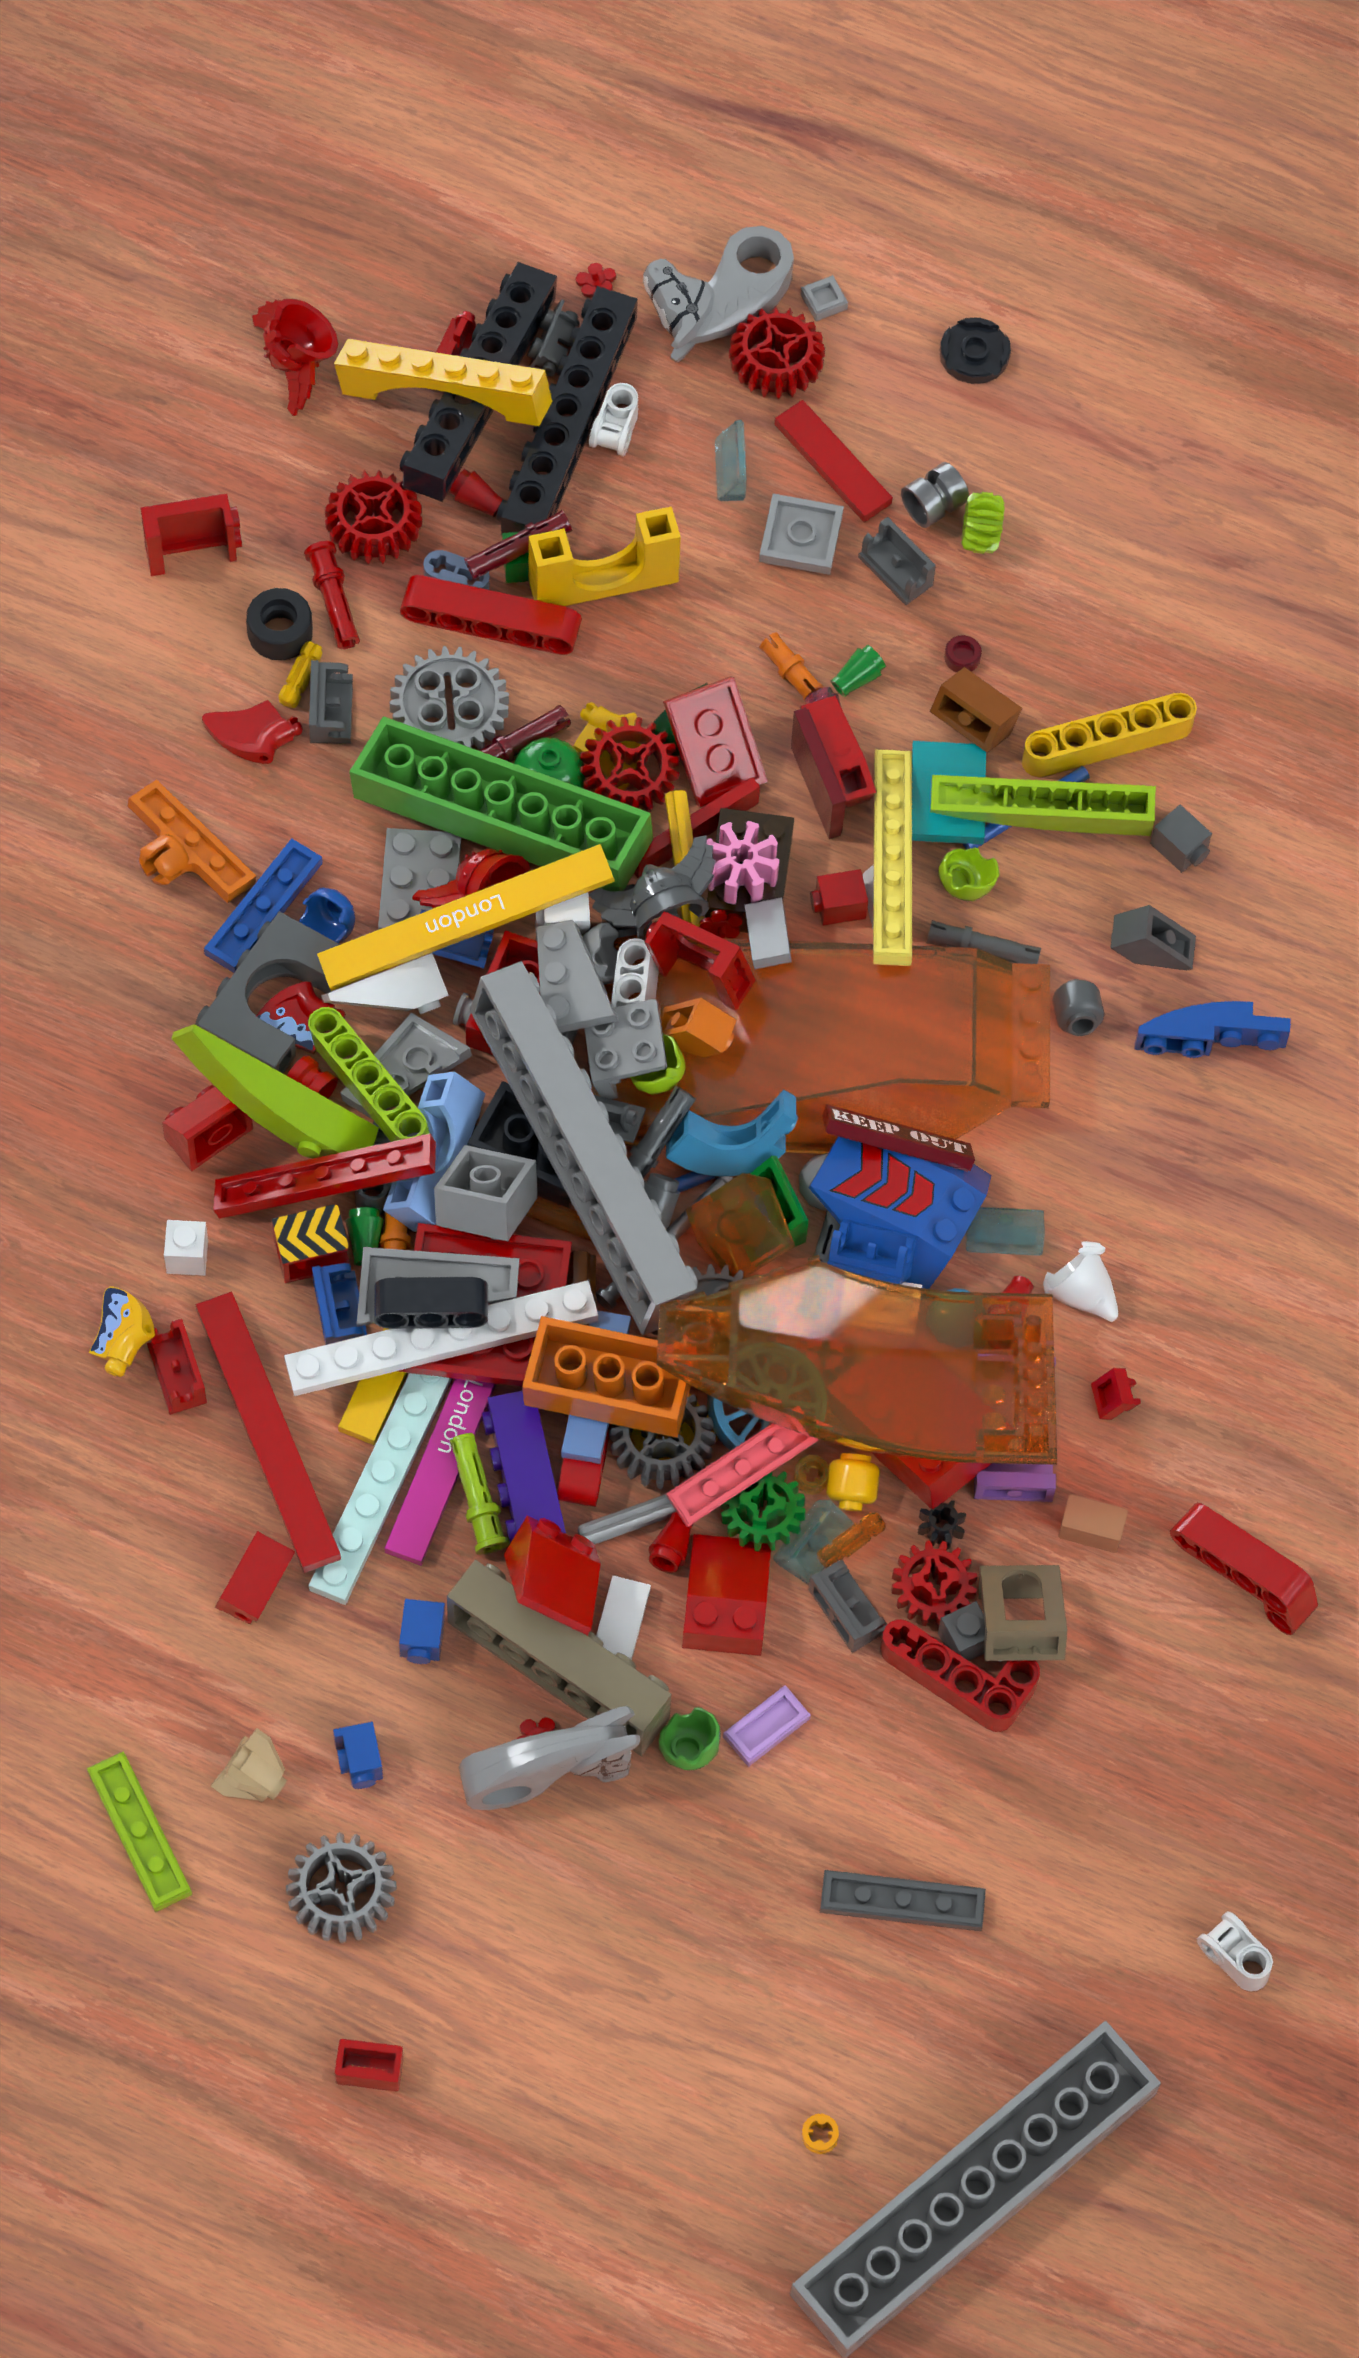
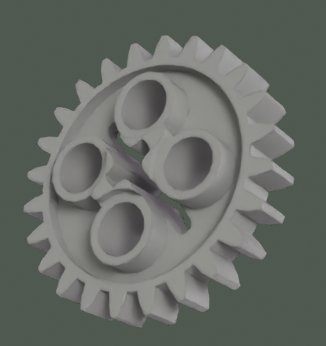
[390,646,509,750]

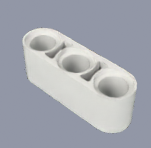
[611,938,659,1008]

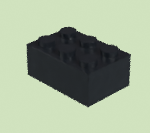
[467,1081,572,1211]

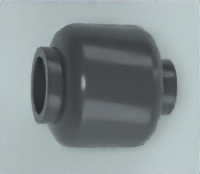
[1052,979,1105,1036]

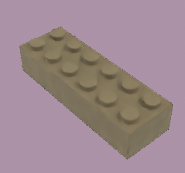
[447,1559,672,1756]

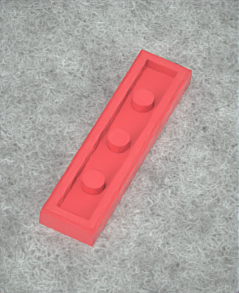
[665,1407,819,1527]

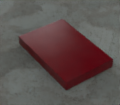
[791,708,846,839]

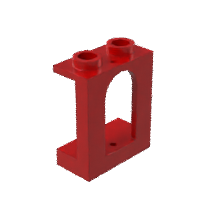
[644,911,756,1011]

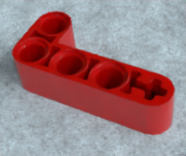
[1170,1502,1318,1636]
[880,1619,1040,1732]

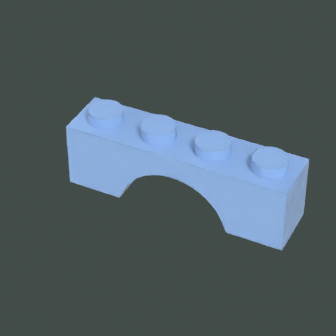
[383,1071,486,1232]

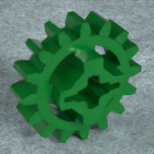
[721,1471,806,1552]

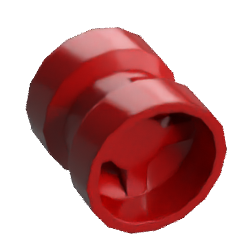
[287,1055,338,1099]

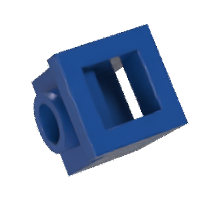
[333,1721,383,1789]

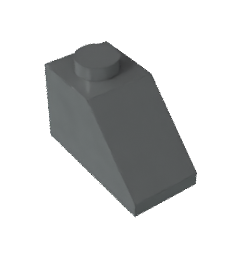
[1111,905,1196,971]

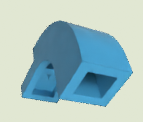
[666,1090,798,1176]

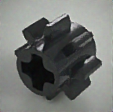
[918,1500,966,1549]

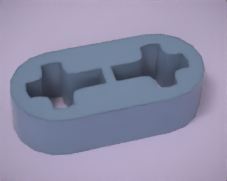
[423,550,490,590]

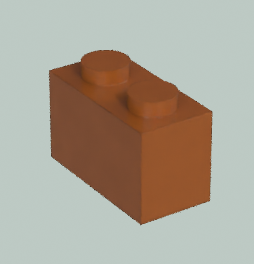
[929,667,1023,753]

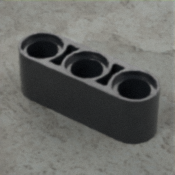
[374,1277,488,1329]

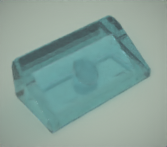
[715,420,747,501]
[966,1207,1045,1255]
[773,1500,856,1585]

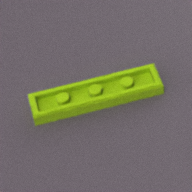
[87,1751,192,1912]

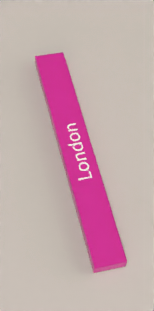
[384,1379,497,1566]

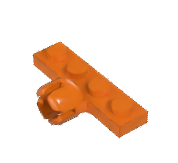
[128,779,256,903]

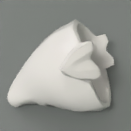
[1043,1241,1119,1322]

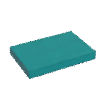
[912,741,986,845]

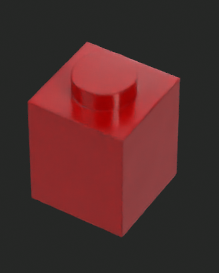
[810,869,869,926]

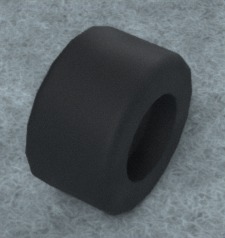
[246,588,313,660]

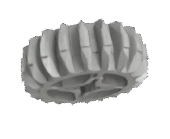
[286,1832,397,1943]

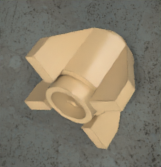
[211,1728,287,1802]

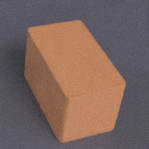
[1058,1494,1128,1553]

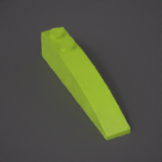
[930,775,1156,836]
[171,1024,379,1159]

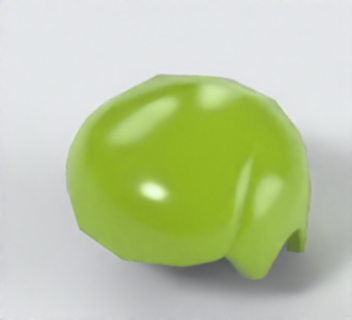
[938,848,1000,902]
[630,1033,686,1095]

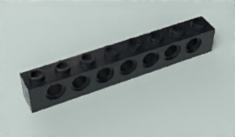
[399,262,557,502]
[497,286,638,536]

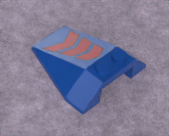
[808,1136,992,1300]

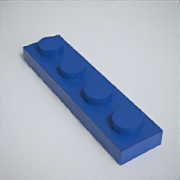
[204,838,323,973]

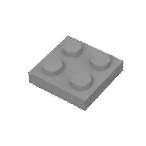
[759,494,844,575]

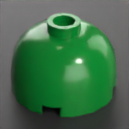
[514,738,585,789]

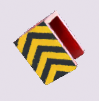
[271,1204,350,1284]

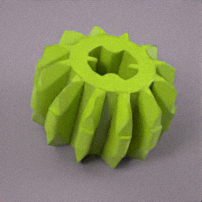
[961,492,1005,554]

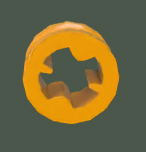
[802,2114,839,2154]

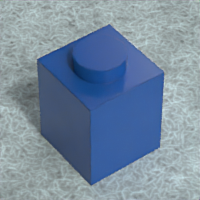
[399,1599,445,1664]

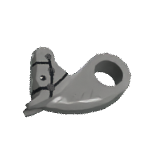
[643,226,794,363]
[458,1706,640,1810]

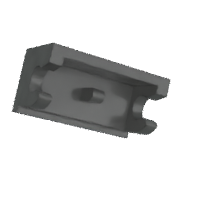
[858,517,936,605]
[309,660,353,744]
[808,1560,887,1653]

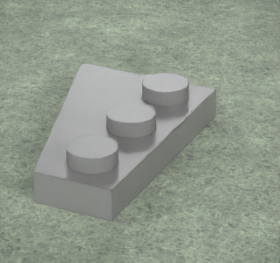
[537,920,619,1033]
[340,1013,472,1119]

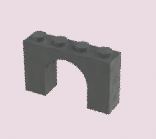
[195,911,345,1074]

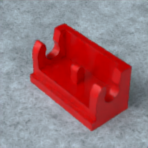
[147,1319,207,1415]
[215,1531,295,1624]

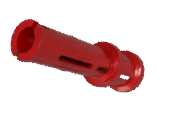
[304,541,360,649]

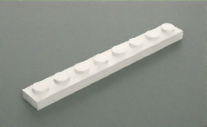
[284,1280,599,1396]

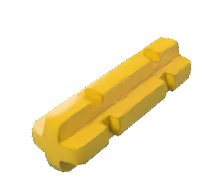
[278,641,322,709]

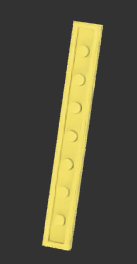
[873,749,912,966]

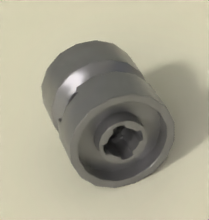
[901,462,969,528]

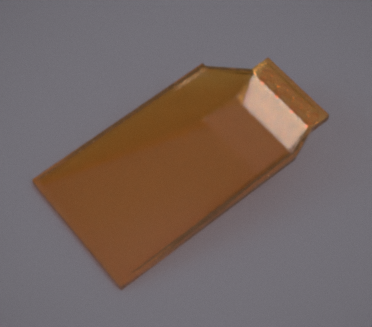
[590,935,1050,1154]

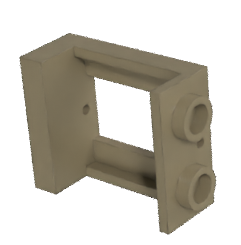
[978,1565,1067,1661]

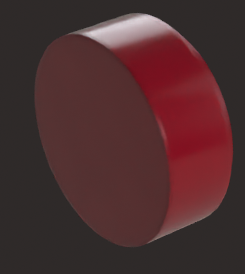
[944,635,982,672]

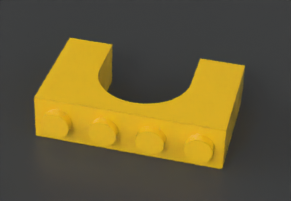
[529,506,681,606]

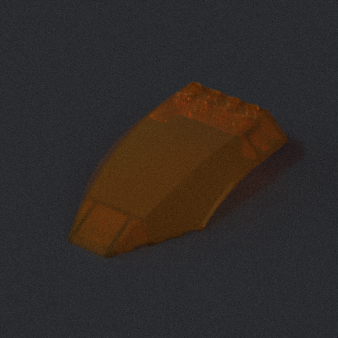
[657,1255,1057,1465]

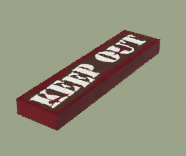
[822,1104,975,1172]

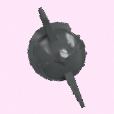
[589,835,716,941]

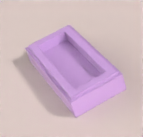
[723,1685,811,1767]

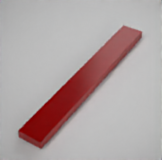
[195,1291,341,1573]

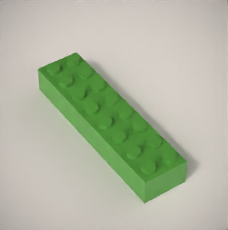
[349,716,653,891]

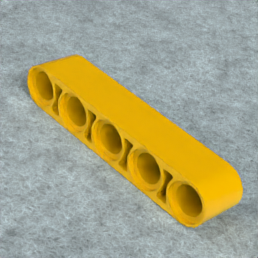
[1022,693,1197,777]

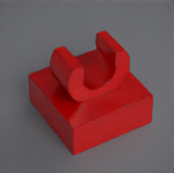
[1091,1368,1141,1420]

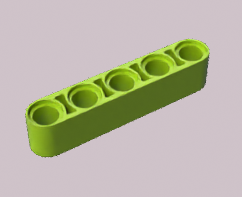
[308,1007,430,1142]

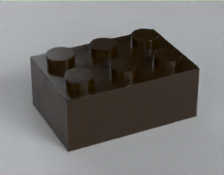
[705,808,795,933]

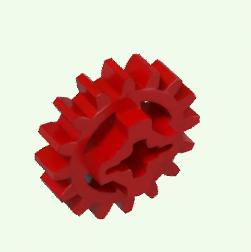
[891,1540,977,1627]

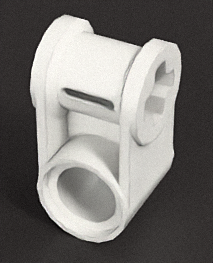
[589,383,638,456]
[1197,1911,1273,1991]

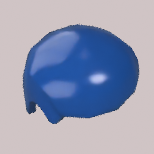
[299,887,355,944]

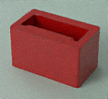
[335,2039,404,2092]

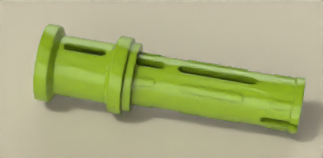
[450,1433,510,1555]

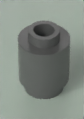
[644,1173,680,1228]

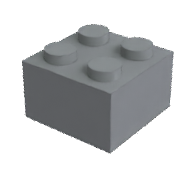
[434,1145,537,1241]

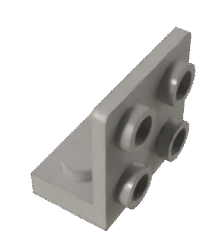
[585,999,667,1099]

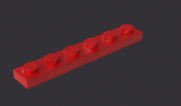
[213,1133,436,1219]

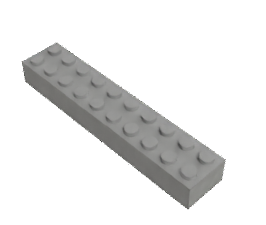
[470,961,697,1336]
[790,2020,1161,2358]

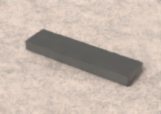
[820,1870,986,1931]

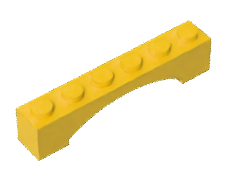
[334,339,552,426]

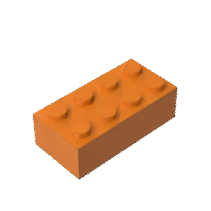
[522,1316,696,1438]

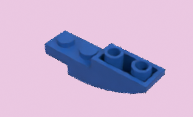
[1134,1001,1291,1058]

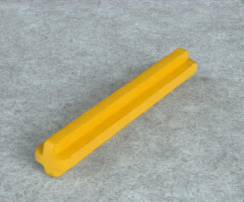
[665,790,704,938]

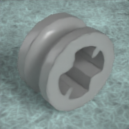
[453,993,473,1026]

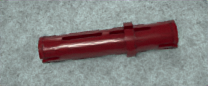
[464,510,572,580]
[479,705,571,762]

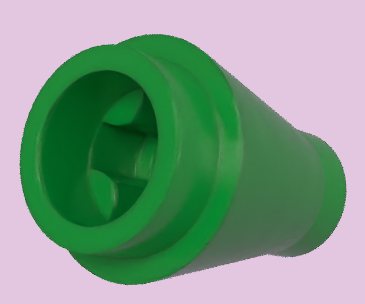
[831,645,886,697]
[345,1207,384,1266]

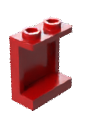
[140,493,242,576]

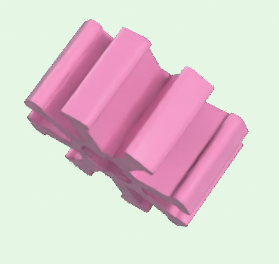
[707,821,779,904]

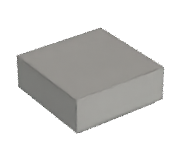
[801,275,848,321]

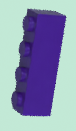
[481,1391,566,1543]

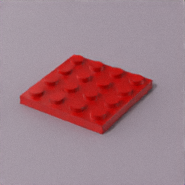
[397,1223,572,1387]

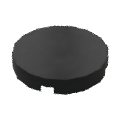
[940,317,1011,384]

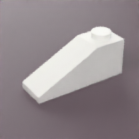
[321,953,449,1014]

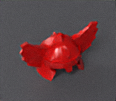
[252,298,339,416]
[412,848,531,909]

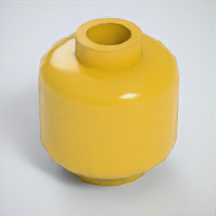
[826,1453,880,1512]

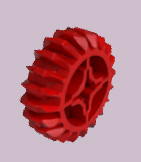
[729,306,825,400]
[325,470,423,565]
[580,716,680,812]

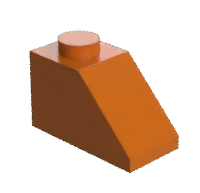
[660,998,737,1058]

